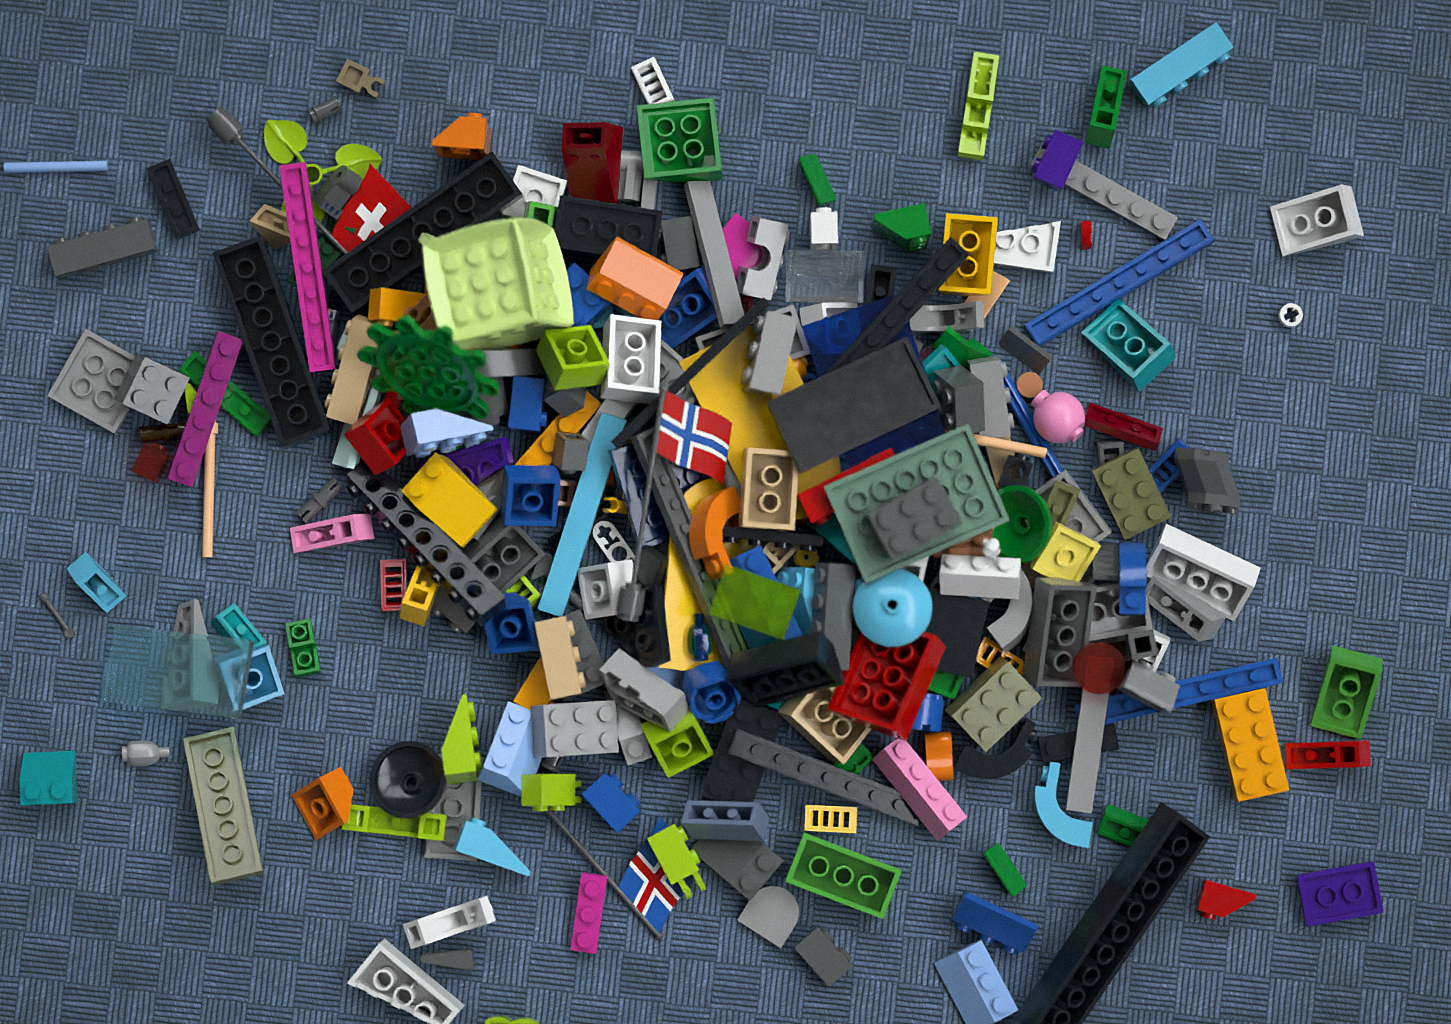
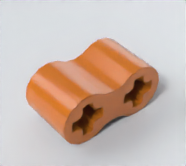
[924,731,953,781]

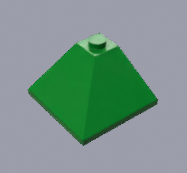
[637,97,722,183]

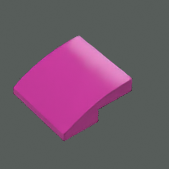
[722,213,762,280]

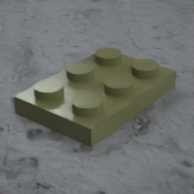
[1091,447,1171,540]

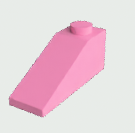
[290,514,375,553]

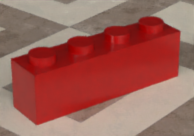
[797,448,895,526]

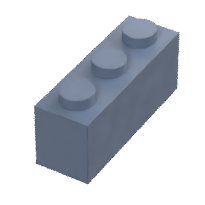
[681,800,769,841]

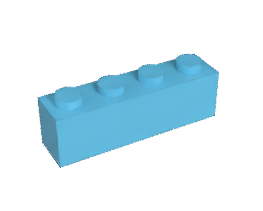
[1129,22,1234,108]

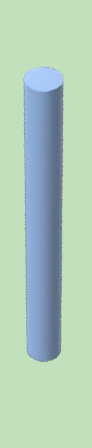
[4,161,108,173]

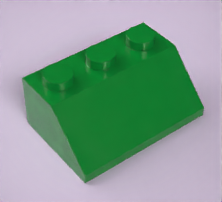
[871,203,932,252]

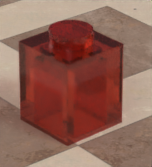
[131,441,171,483]

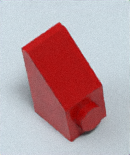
[1195,879,1257,920]

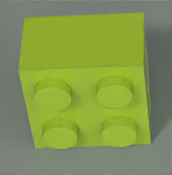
[536,325,610,390]
[641,704,715,778]

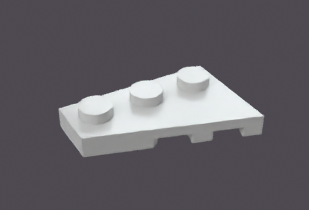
[994,221,1061,273]

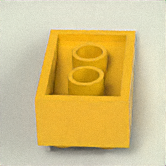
[401,452,498,548]

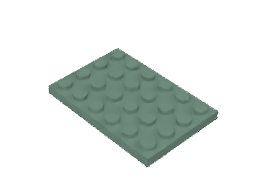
[823,424,1010,583]

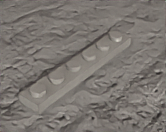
[1030,143,1178,241]

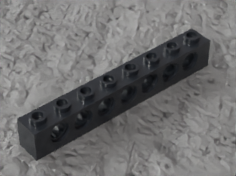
[346,462,505,627]

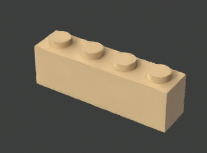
[324,315,387,425]

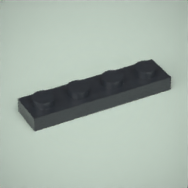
[722,526,823,552]

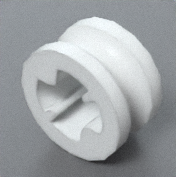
[1278,303,1303,328]

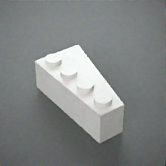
[347,939,465,1024]

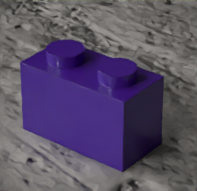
[1031,129,1084,192]

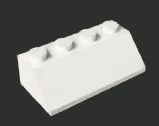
[1146,524,1261,621]

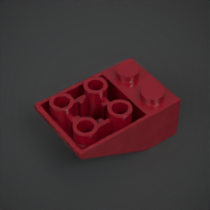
[561,122,623,204]

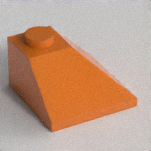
[291,767,354,840]

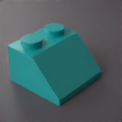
[19,751,78,805]

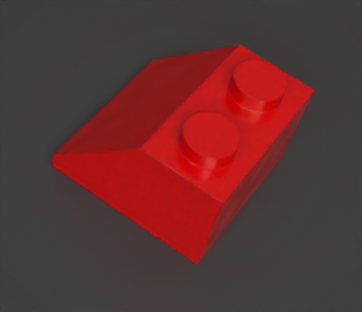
[344,397,406,475]

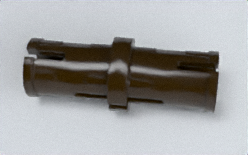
[139,422,186,443]

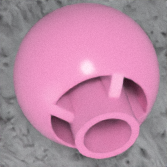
[1031,390,1085,444]

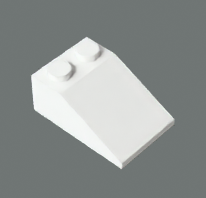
[1270,184,1364,256]

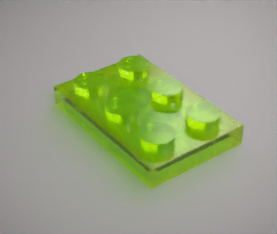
[709,564,801,640]

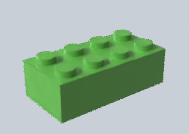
[785,832,902,919]

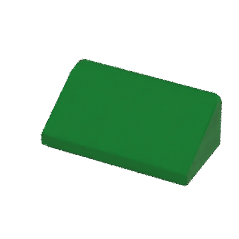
[798,154,836,208]
[1096,804,1148,847]
[983,843,1026,897]

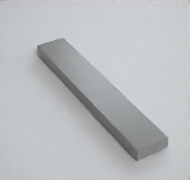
[684,181,744,328]
[1065,655,1114,813]

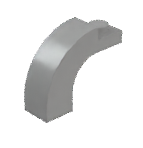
[899,301,984,334]
[987,571,1033,653]

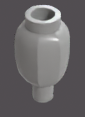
[122,740,170,767]

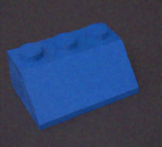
[951,891,1039,955]

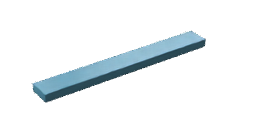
[538,412,627,617]

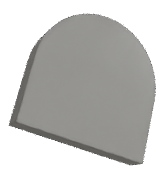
[737,886,799,948]

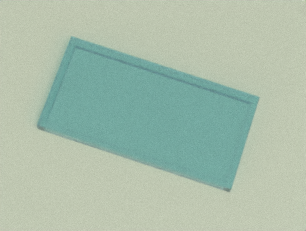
[101,625,254,719]

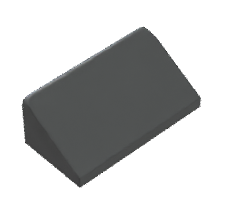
[999,326,1052,374]

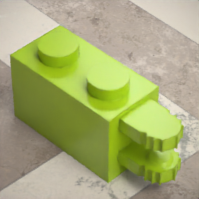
[521,774,581,811]
[646,823,706,899]

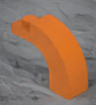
[689,486,740,580]

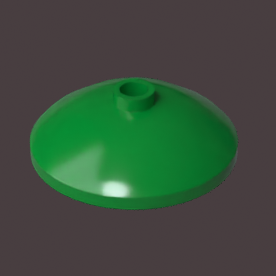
[992,485,1052,563]

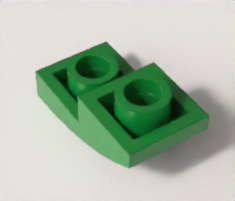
[932,326,993,369]
[285,618,321,678]

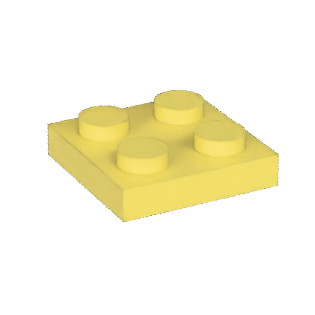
[1029,522,1101,582]

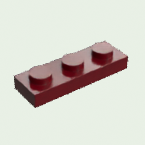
[1084,402,1163,451]

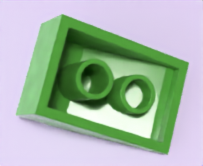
[1310,645,1383,739]

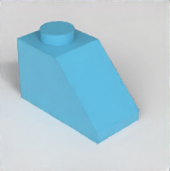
[66,552,126,613]

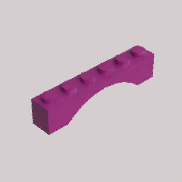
[165,331,243,487]

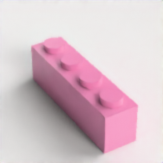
[872,739,967,841]

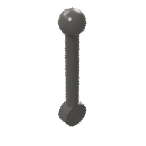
[39,592,75,638]

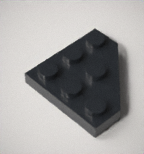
[602,584,671,668]

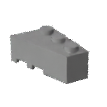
[599,649,690,732]

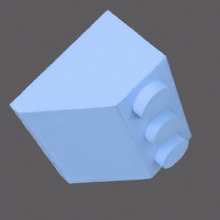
[478,701,542,797]
[934,939,1018,1024]

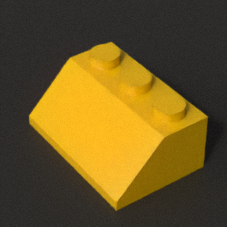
[939,213,998,296]

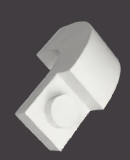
[403,896,495,949]

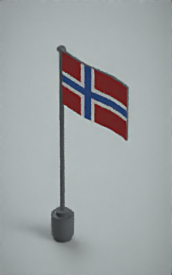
[616,384,732,621]

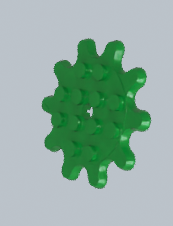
[357,315,499,419]

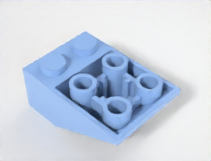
[400,409,493,458]

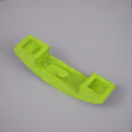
[342,804,447,841]

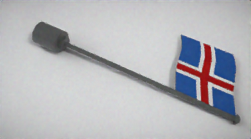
[546,807,700,940]

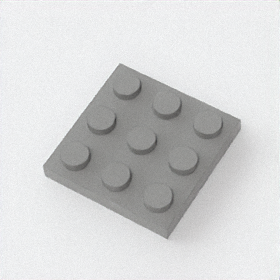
[47,329,134,434]

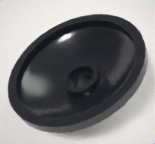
[369,741,447,819]

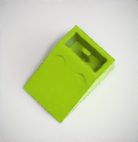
[441,694,482,785]

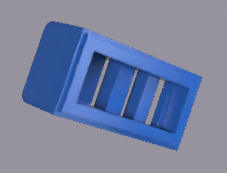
[1149,438,1190,494]

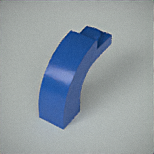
[1118,542,1147,615]

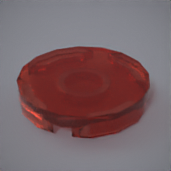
[1072,642,1125,694]

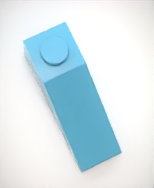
[453,817,530,876]

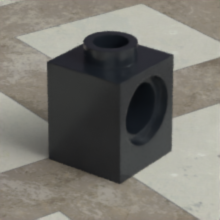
[997,453,1033,488]

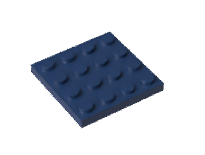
[608,442,712,550]

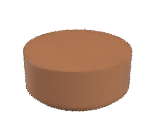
[1016,372,1043,398]

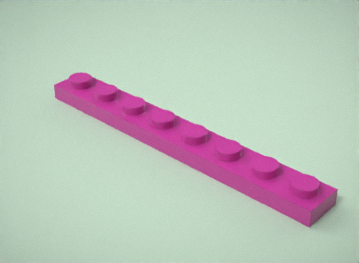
[279,162,336,372]

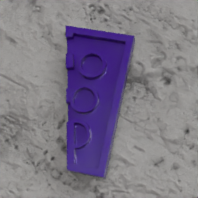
[414,437,514,486]

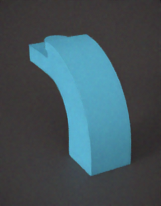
[1033,762,1093,848]

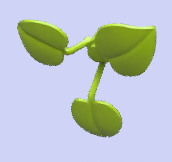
[264,120,382,227]

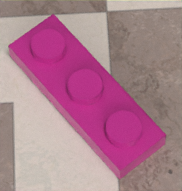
[570,872,608,954]

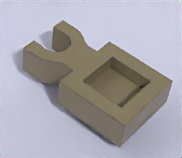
[336,59,386,99]

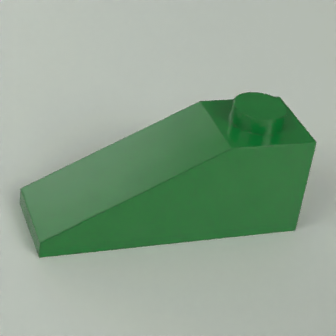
[1084,65,1127,149]

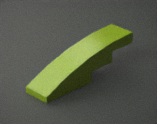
[958,52,999,160]

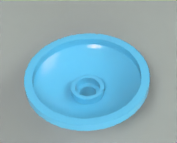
[853,569,932,647]

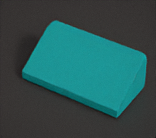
[211,603,267,651]

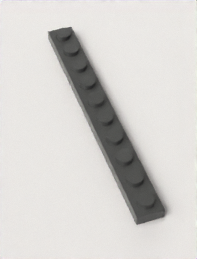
[631,427,748,672]

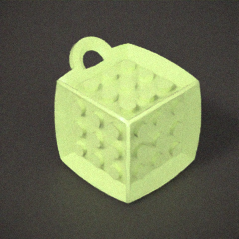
[418,218,574,350]

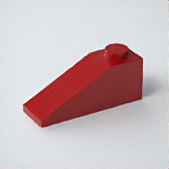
[1285,740,1371,769]

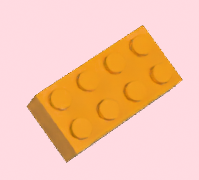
[1211,688,1289,802]

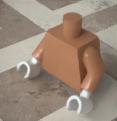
[933,528,1000,603]

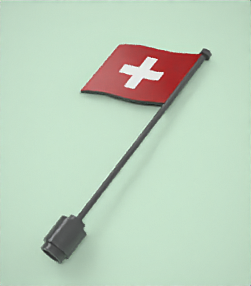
[206,106,412,255]

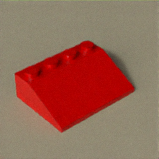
[827,632,946,741]

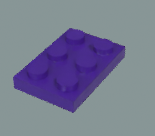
[1296,861,1384,927]

